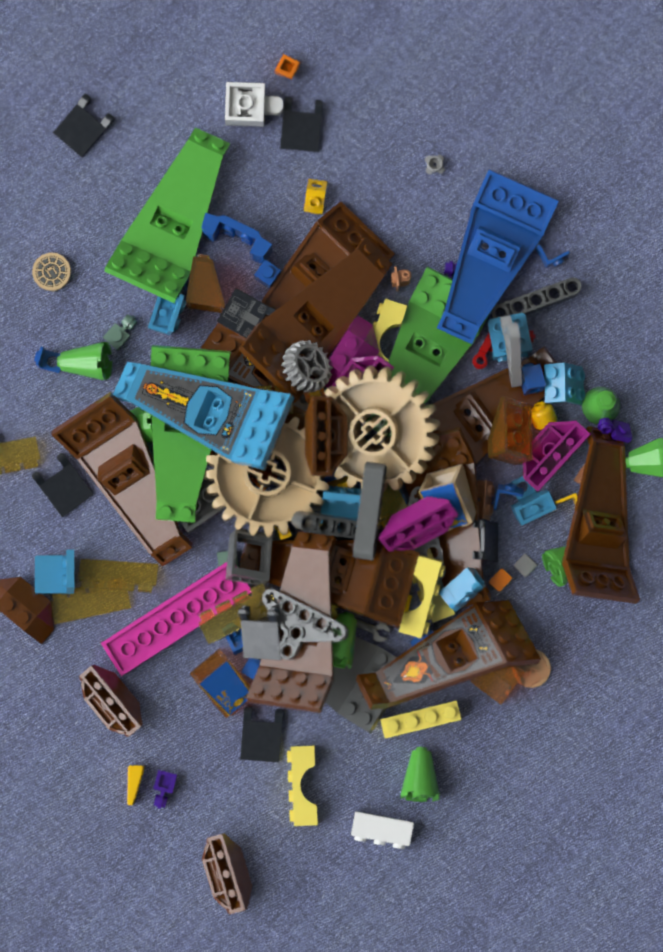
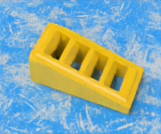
[127,765,145,805]

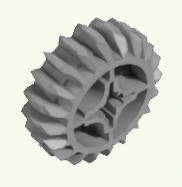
[281,340,333,393]

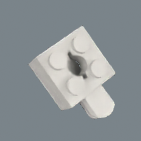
[225,82,284,127]

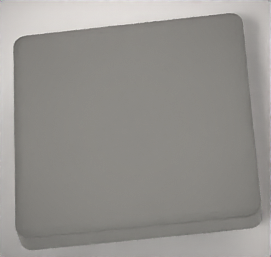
[513,554,537,577]

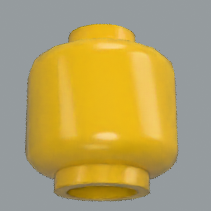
[529,401,557,431]

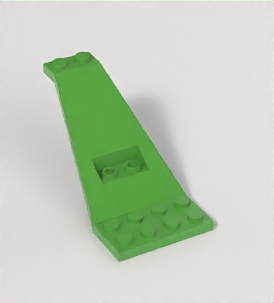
[104,127,230,304]
[365,266,492,437]
[151,345,230,523]

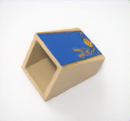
[419,464,476,531]

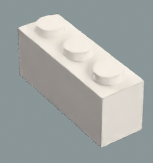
[351,811,414,849]

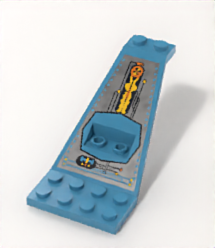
[113,362,294,469]

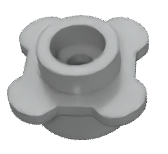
[425,155,445,174]

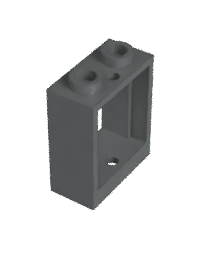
[226,529,273,586]

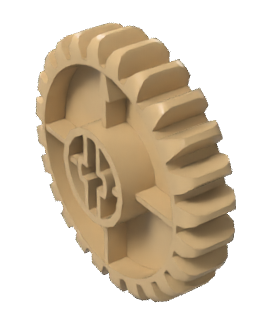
[325,366,440,492]
[204,417,329,538]

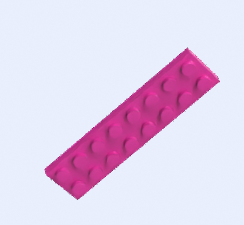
[101,562,253,676]

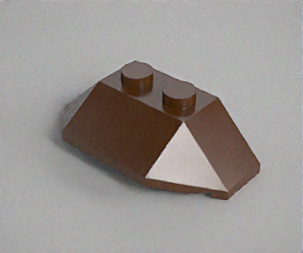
[305,396,348,476]
[0,577,54,644]
[79,664,142,737]
[202,833,252,914]

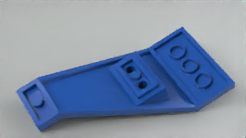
[437,169,559,344]

